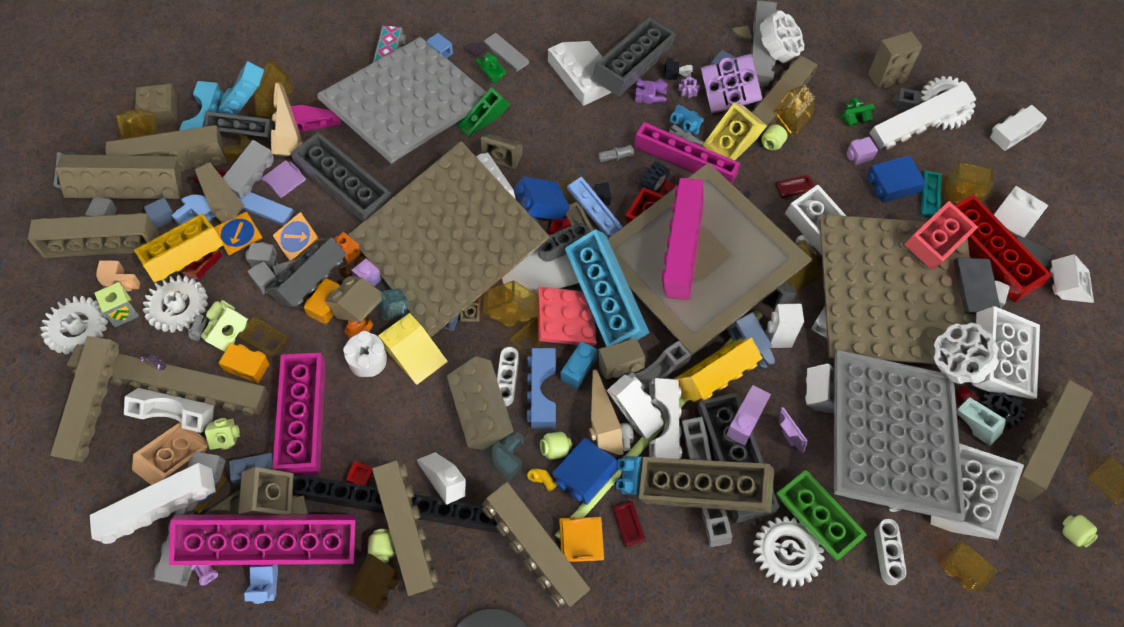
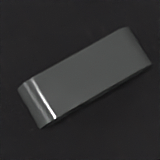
[538,223,589,262]

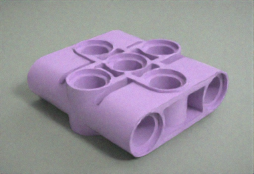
[701,53,762,114]

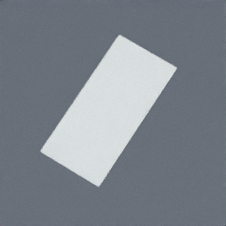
[502,241,579,299]

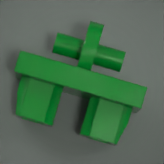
[475,52,506,83]
[839,97,875,127]

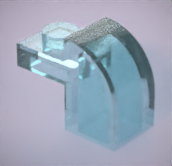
[378,288,408,320]
[492,432,524,482]

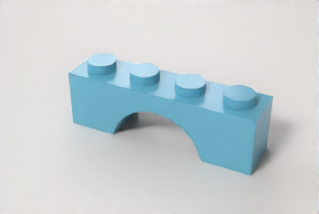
[217,61,264,115]
[179,81,223,131]

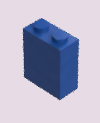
[867,156,926,203]
[513,177,570,220]
[552,438,619,505]

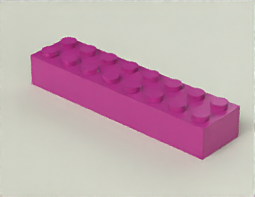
[169,514,356,565]

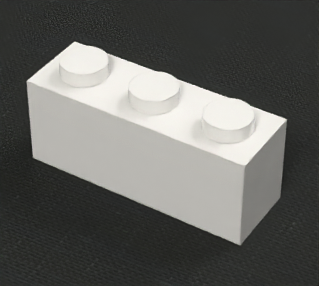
[990,105,1047,151]
[764,304,804,348]
[607,374,664,439]

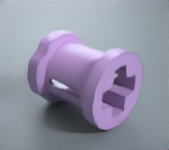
[190,565,218,586]

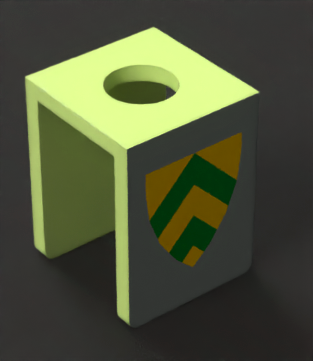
[95,282,139,327]

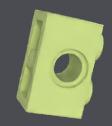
[201,303,248,352]

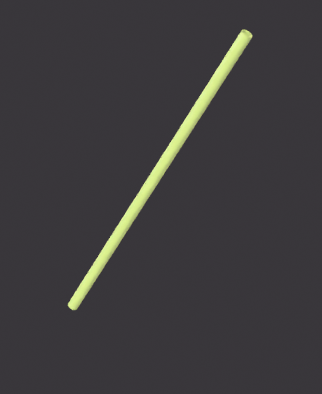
[554,310,762,542]

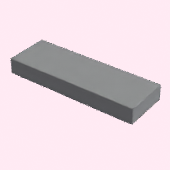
[483,33,529,72]

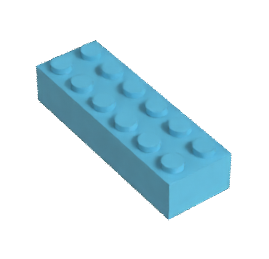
[565,229,650,347]

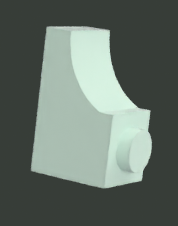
[957,397,1006,445]

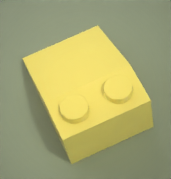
[703,103,767,161]
[378,313,448,385]

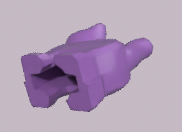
[635,79,668,104]

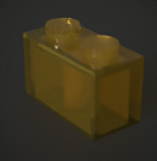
[940,541,998,594]

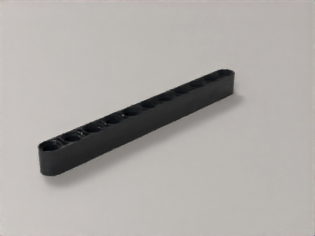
[292,475,500,533]

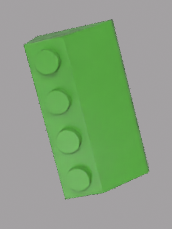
[776,470,867,561]

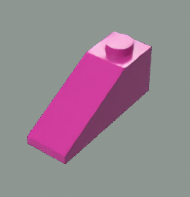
[291,105,341,132]

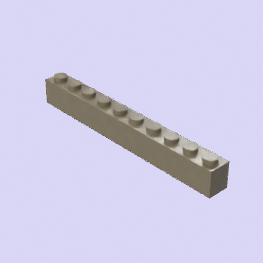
[67,344,269,416]

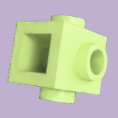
[205,418,240,450]

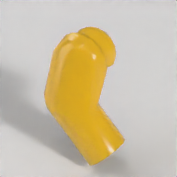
[527,469,557,492]

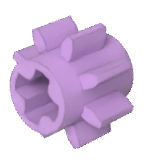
[678,77,700,99]

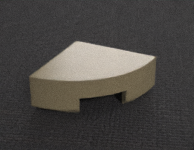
[732,26,753,41]

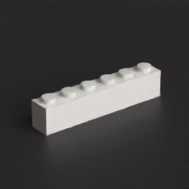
[870,82,976,150]
[90,463,216,544]

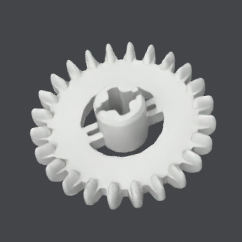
[920,76,976,130]
[143,275,208,333]
[40,296,108,355]
[753,516,825,588]

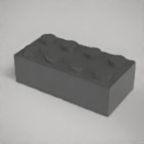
[265,237,346,307]

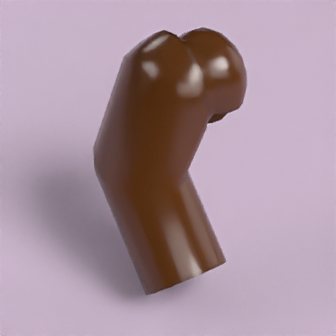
[341,256,366,277]

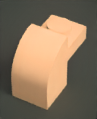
[96,261,140,292]

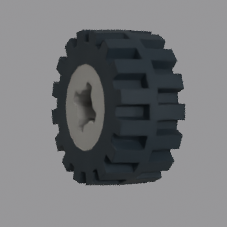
[639,161,670,192]

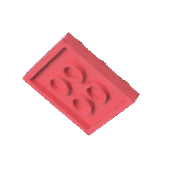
[537,286,597,346]

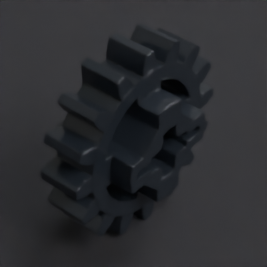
[980,391,1027,429]

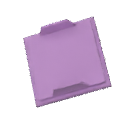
[261,160,306,198]
[778,407,807,453]

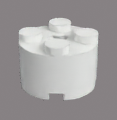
[343,331,387,377]

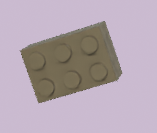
[868,31,922,88]

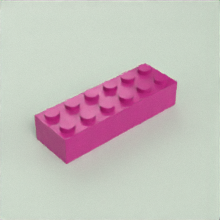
[661,178,704,300]
[273,353,326,477]

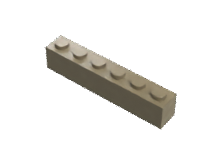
[752,55,818,137]
[50,336,119,462]
[372,460,439,596]

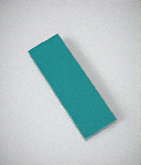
[920,170,942,218]

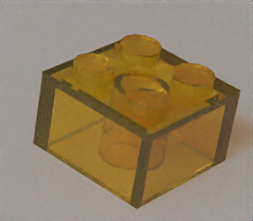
[944,162,994,203]
[483,280,539,327]

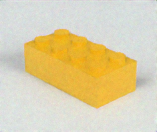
[134,213,223,283]
[673,337,763,402]

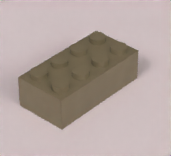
[446,356,514,450]

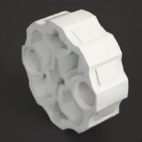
[760,11,804,63]
[934,323,999,384]

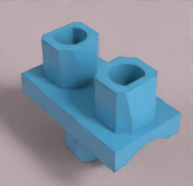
[670,105,703,135]
[616,456,642,495]

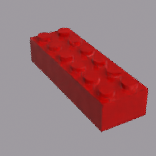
[955,194,1052,303]

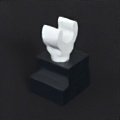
[664,58,693,80]
[594,182,611,206]

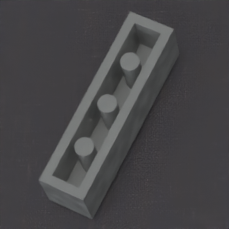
[204,111,275,139]

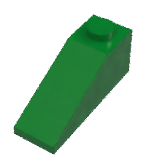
[458,87,511,137]

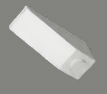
[417,452,465,504]

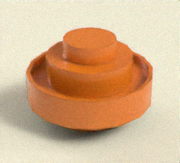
[345,316,373,339]

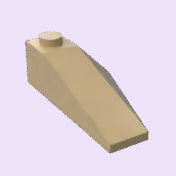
[271,83,304,156]
[589,370,623,455]

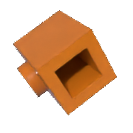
[334,232,361,265]

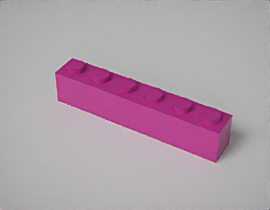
[635,122,740,184]

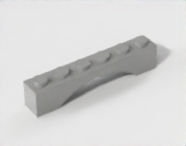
[682,417,732,547]
[154,451,226,587]

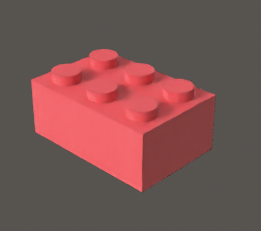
[904,201,978,271]

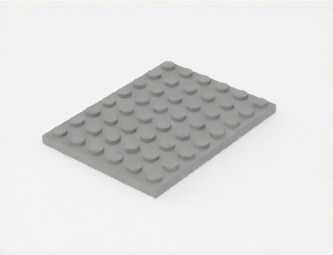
[318,37,487,163]
[834,350,965,522]

